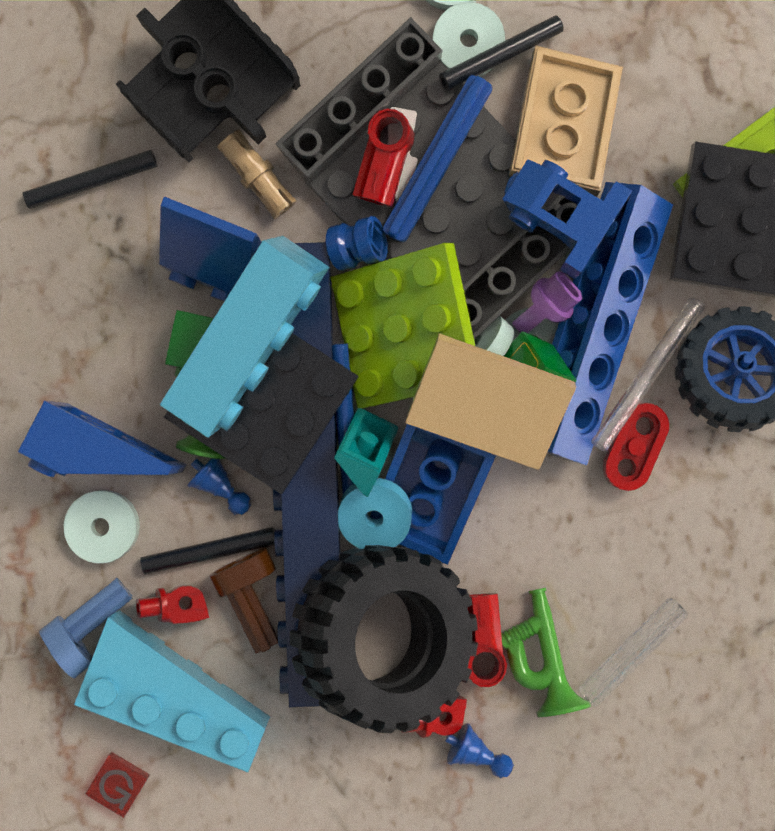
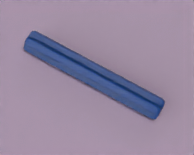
[383,75,492,243]

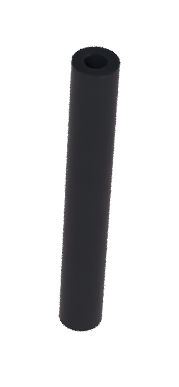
[439,15,564,91]
[23,150,158,209]
[140,527,275,575]

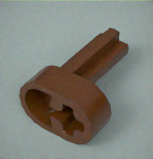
[209,548,278,654]

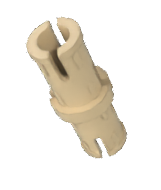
[217,129,297,219]

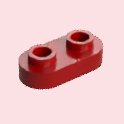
[603,403,669,491]

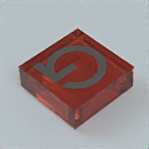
[85,752,150,818]

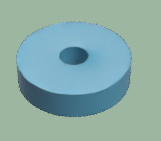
[338,478,412,549]

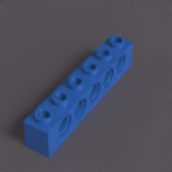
[547,182,673,465]

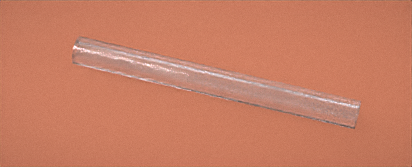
[591,297,705,452]

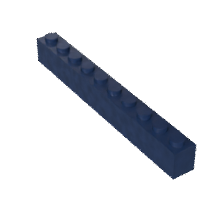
[273,242,341,708]

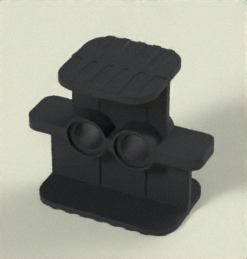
[116,0,301,162]

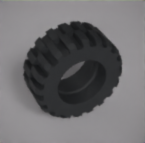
[290,545,478,734]

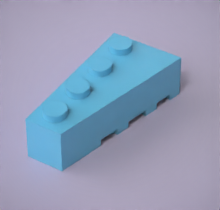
[160,236,330,438]
[74,610,270,772]

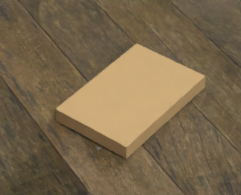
[508,46,623,197]
[405,333,576,470]

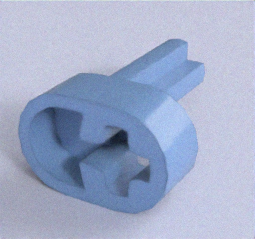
[39,578,133,679]

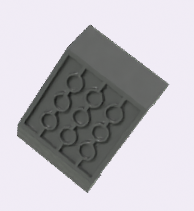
[275,17,577,339]

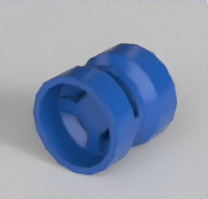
[326,216,388,271]

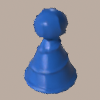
[187,458,251,515]
[445,723,514,779]

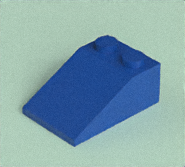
[159,196,262,302]
[18,401,187,477]
[370,424,496,565]

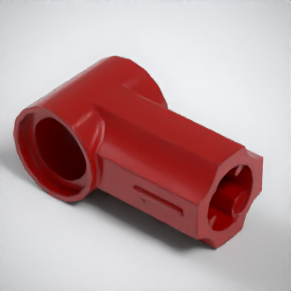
[353,109,415,208]
[467,593,507,687]

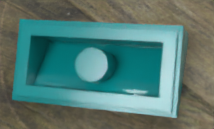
[334,408,399,497]

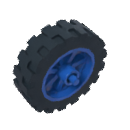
[675,306,775,432]

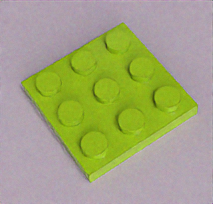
[330,243,475,409]

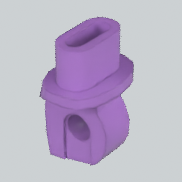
[512,271,582,333]

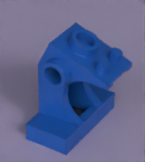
[503,159,632,280]

